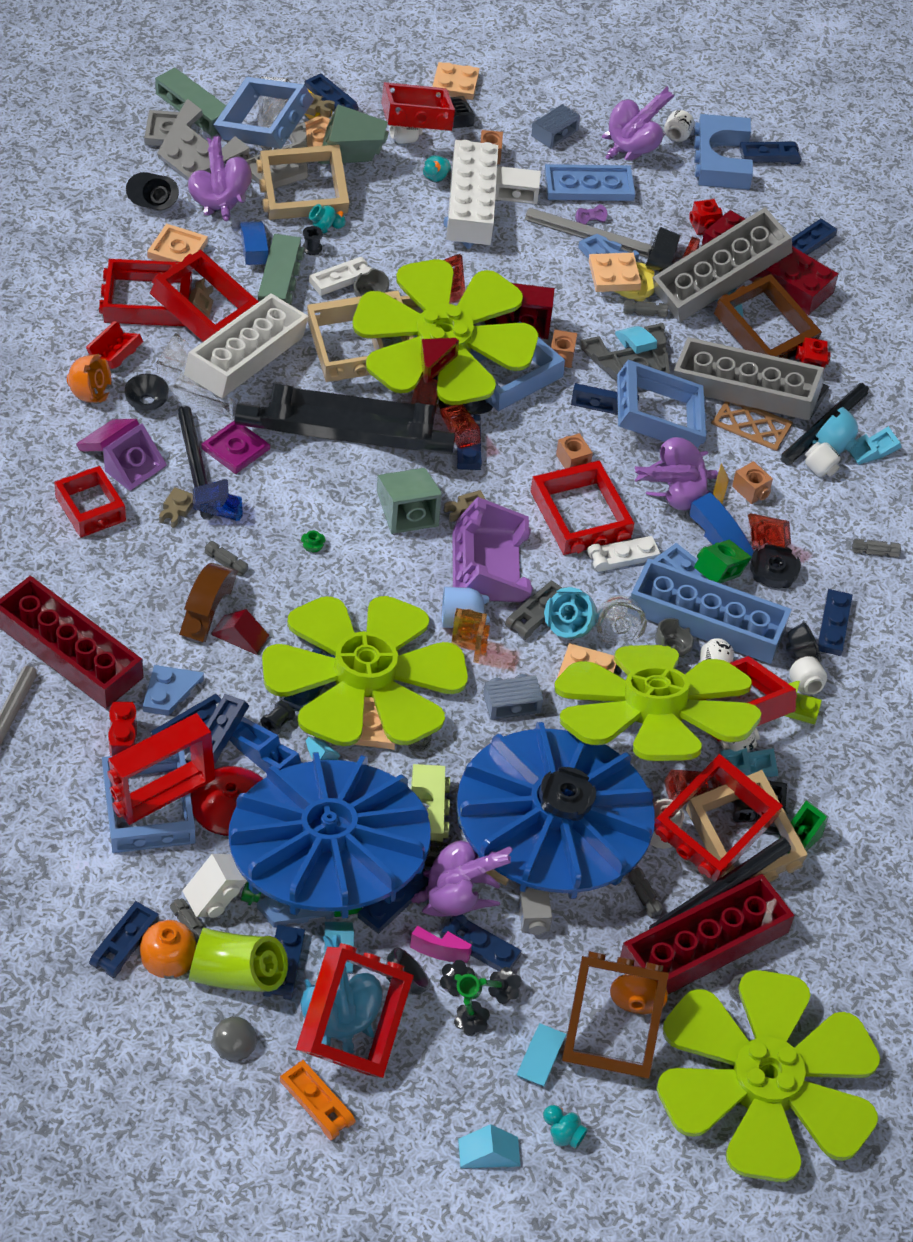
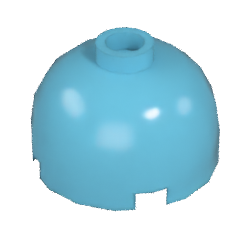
[812,407,858,454]
[544,587,597,639]

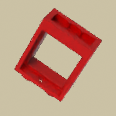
[54,466,126,538]

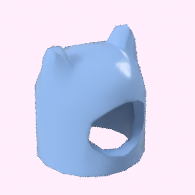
[442,586,490,629]

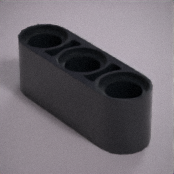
[645,227,681,272]

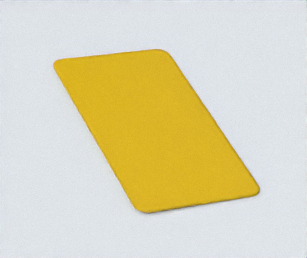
[713,463,729,504]

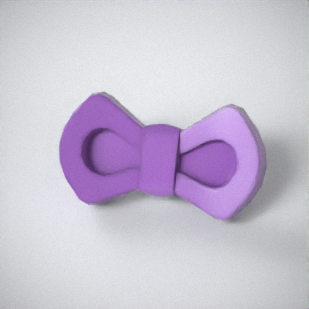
[575,204,608,225]

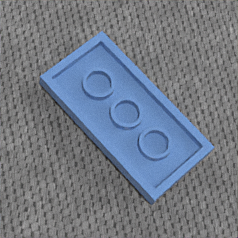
[544,164,635,201]

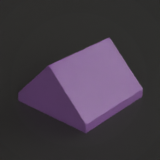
[103,423,167,491]

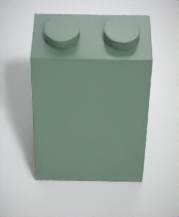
[318,104,389,164]
[376,468,442,534]

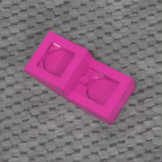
[410,926,472,963]

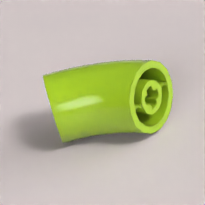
[188,927,288,992]

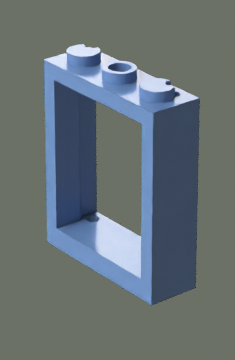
[214,77,314,149]
[470,321,565,412]
[617,360,707,448]
[102,750,196,853]

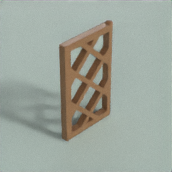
[711,401,793,451]

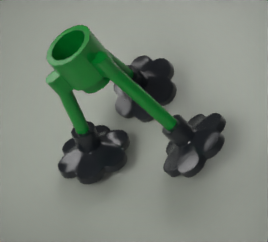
[440,960,522,1036]

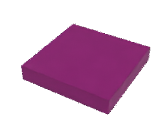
[76,419,139,452]
[201,420,270,474]

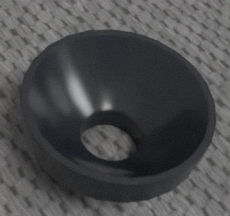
[124,373,169,411]
[386,947,430,995]

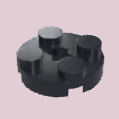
[750,543,801,588]
[539,767,596,821]

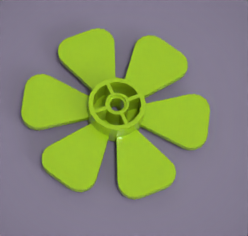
[352,259,538,405]
[262,596,468,746]
[554,645,761,761]
[657,970,880,1182]

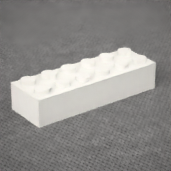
[446,140,498,245]
[184,294,309,398]

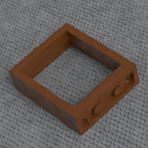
[714,274,822,359]
[562,951,669,1079]

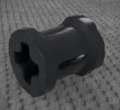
[302,226,323,255]
[260,700,295,735]
[732,798,757,823]

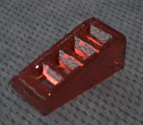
[444,254,465,303]
[440,404,481,449]
[664,769,723,800]

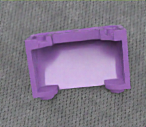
[452,497,533,602]

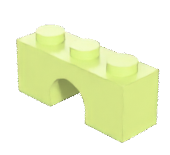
[411,764,450,848]

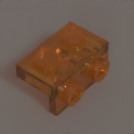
[451,608,490,663]

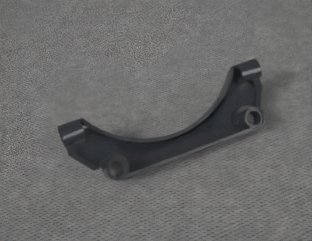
[234,383,455,455]

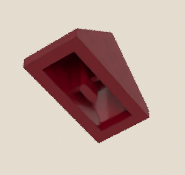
[421,338,459,383]
[211,609,269,655]

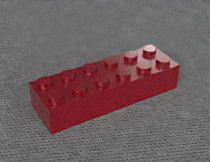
[701,210,839,315]
[0,575,144,709]
[620,874,795,995]

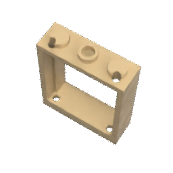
[256,145,349,220]
[686,770,808,883]

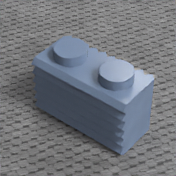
[531,104,580,149]
[483,674,543,720]

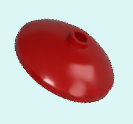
[190,766,263,836]

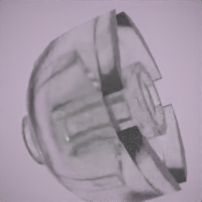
[595,595,647,646]

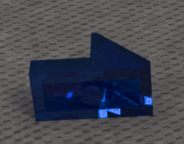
[192,479,243,521]

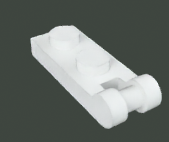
[309,257,372,296]
[587,536,660,572]

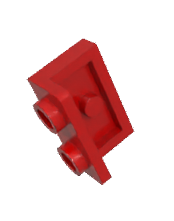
[86,321,144,369]

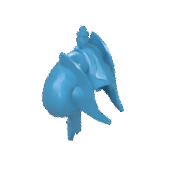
[301,935,383,1054]

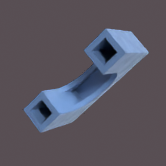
[694,114,753,190]

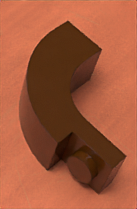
[179,563,238,642]

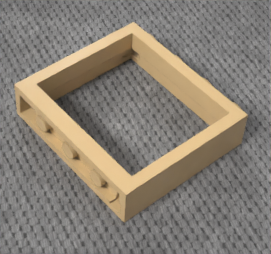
[307,290,414,382]

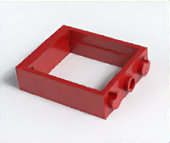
[381,82,455,131]
[150,249,259,342]
[99,259,192,327]
[530,460,634,555]
[703,656,797,741]
[107,713,215,825]
[654,754,783,882]
[296,943,414,1078]

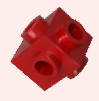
[689,199,723,235]
[796,337,831,369]

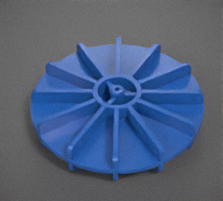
[457,722,655,899]
[229,752,431,919]

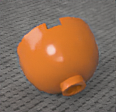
[67,354,112,403]
[140,920,197,978]

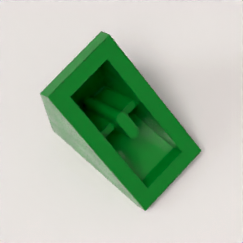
[780,800,829,854]

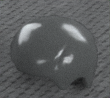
[353,268,390,297]
[655,618,694,657]
[211,1016,257,1062]

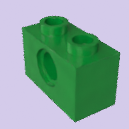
[694,539,752,584]

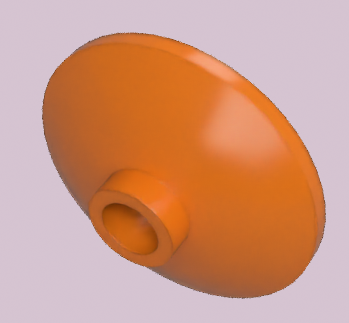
[610,974,668,1014]

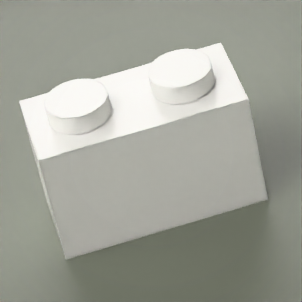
[495,166,541,204]
[183,854,247,918]

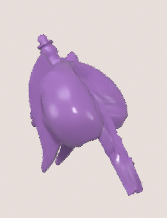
[602,86,674,160]
[188,136,252,222]
[635,437,718,511]
[411,840,512,917]

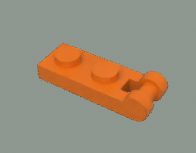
[280,1060,356,1140]

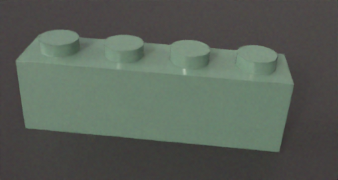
[155,67,227,136]
[258,234,305,305]

